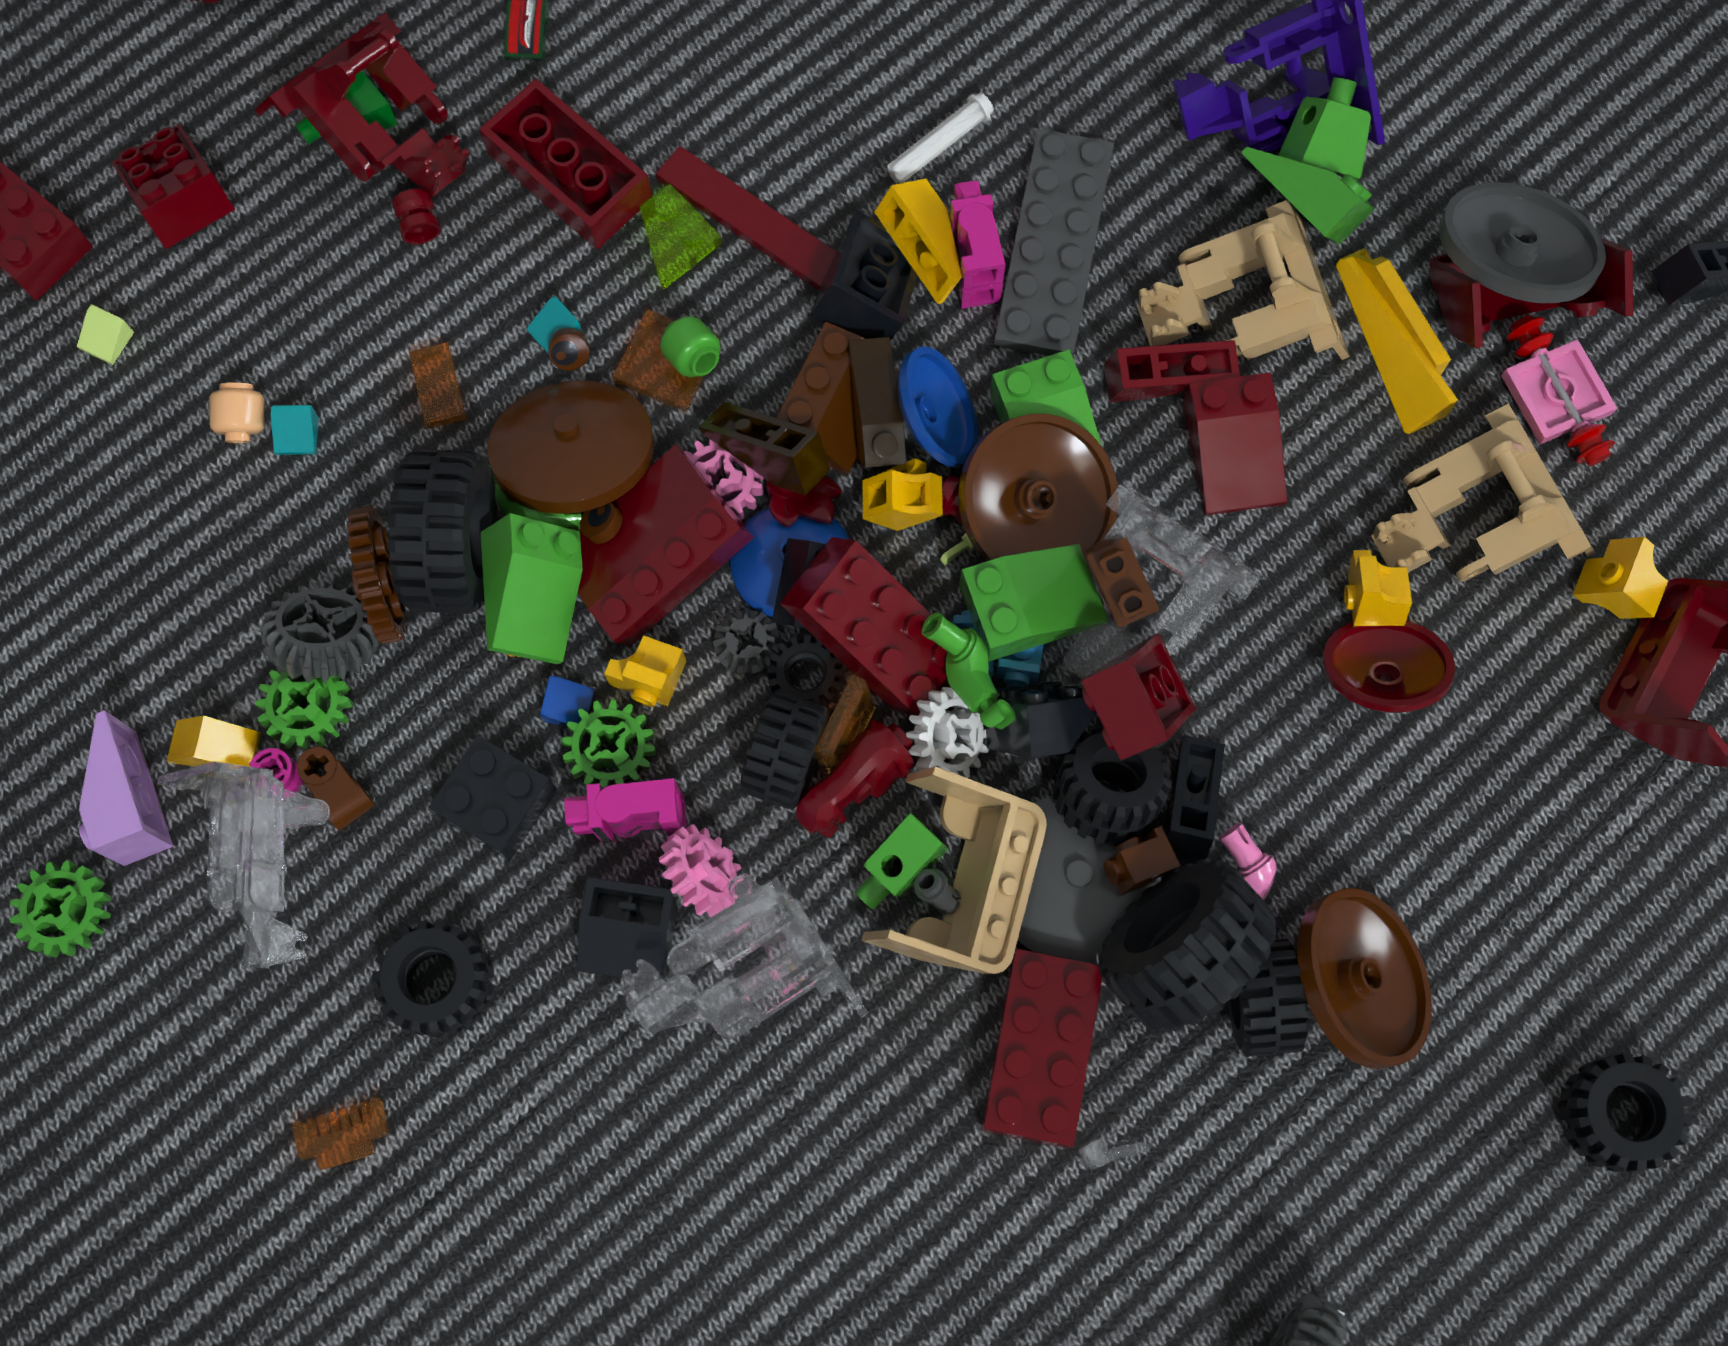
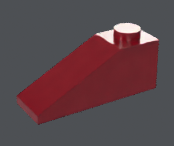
[1104,340,1240,402]

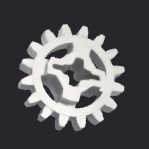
[906,687,989,778]

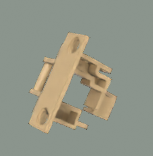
[1137,200,1350,360]
[1371,403,1596,582]

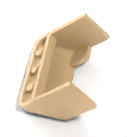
[861,766,1047,974]

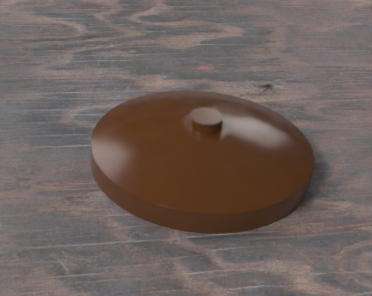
[487,380,654,514]
[958,413,1119,565]
[1297,888,1432,1069]

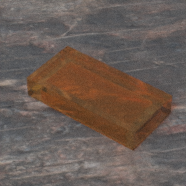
[409,342,467,429]

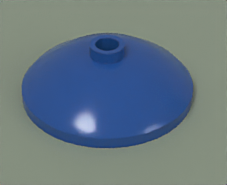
[898,346,978,467]
[730,507,849,619]

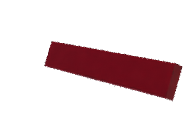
[656,146,836,290]

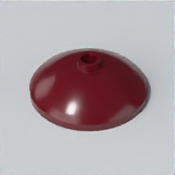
[1323,621,1455,713]

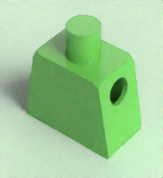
[1279,77,1371,179]
[855,813,950,910]

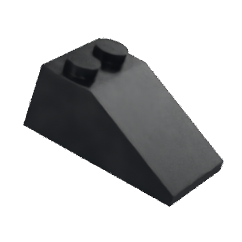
[810,210,917,341]

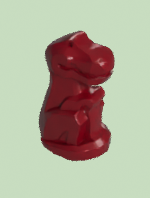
[795,719,915,838]

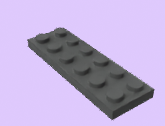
[994,129,1115,356]

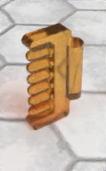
[292,1097,389,1170]

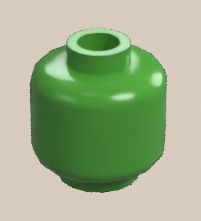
[660,316,721,378]

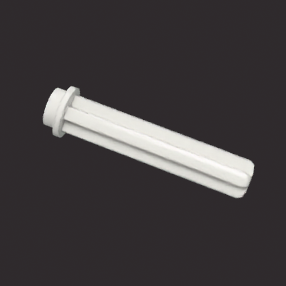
[887,93,994,183]

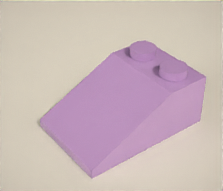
[79,710,173,866]

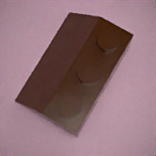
[776,322,899,476]

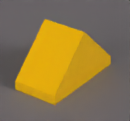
[167,716,261,774]

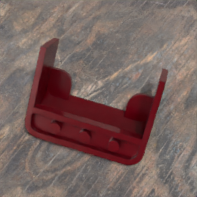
[1429,238,1633,349]
[1599,578,1728,768]

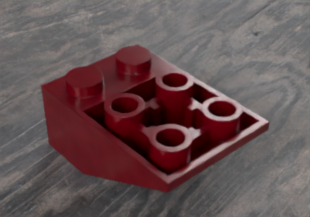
[111,123,235,249]

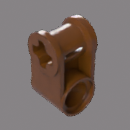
[297,747,375,832]

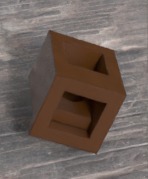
[1104,826,1180,896]

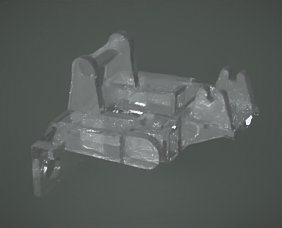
[1063,484,1264,679]
[157,761,330,969]
[622,874,868,1040]

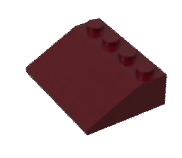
[578,444,754,647]

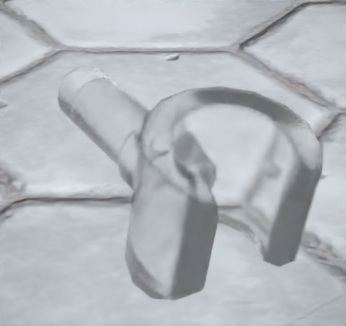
[1079,1138,1146,1169]

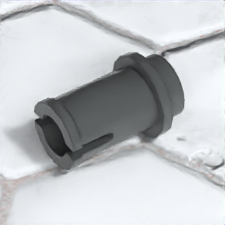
[914,868,961,915]

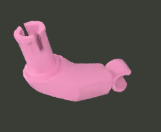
[1218,823,1277,900]

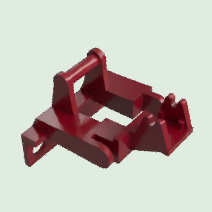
[254,12,470,198]

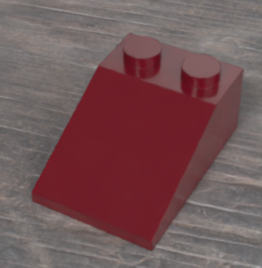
[1182,372,1287,516]
[1081,633,1196,760]

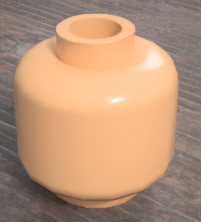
[209,383,265,443]

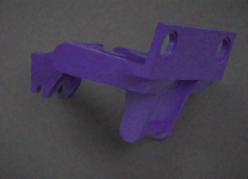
[1172,0,1385,153]

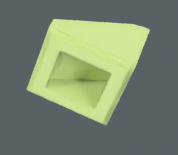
[77,304,134,365]

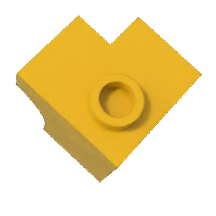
[862,458,943,531]
[1572,537,1668,619]
[1344,550,1412,626]
[604,635,687,707]

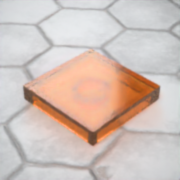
[613,309,721,412]
[814,674,876,776]

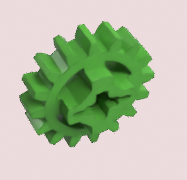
[255,670,353,751]
[562,699,656,789]
[9,861,112,958]

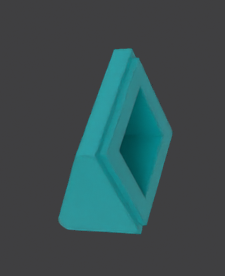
[526,296,583,355]
[270,405,319,455]

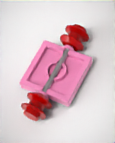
[1501,315,1617,466]

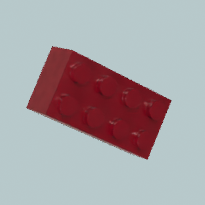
[479,78,653,250]
[0,162,93,301]
[780,537,947,716]
[981,949,1102,1149]

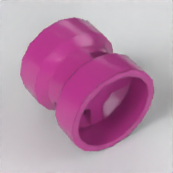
[249,748,303,799]

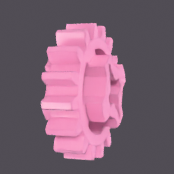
[684,440,764,520]
[659,825,745,918]

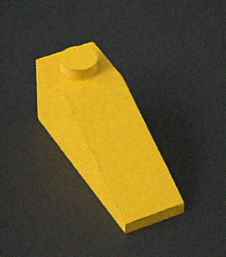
[874,179,962,304]

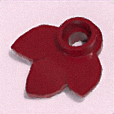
[766,476,842,527]

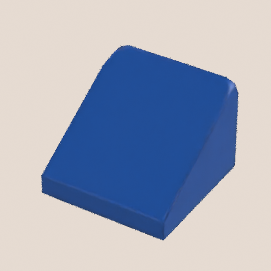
[540,675,596,727]

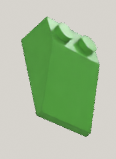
[1241,147,1375,244]
[990,349,1102,446]
[481,513,583,664]
[959,544,1108,661]

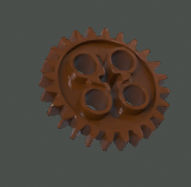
[347,505,406,644]

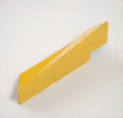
[1336,248,1458,434]

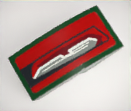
[504,0,549,61]

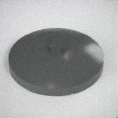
[1439,182,1606,303]
[1017,795,1160,965]

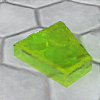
[640,183,722,289]

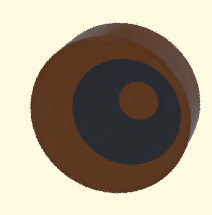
[548,328,589,371]
[580,502,623,544]

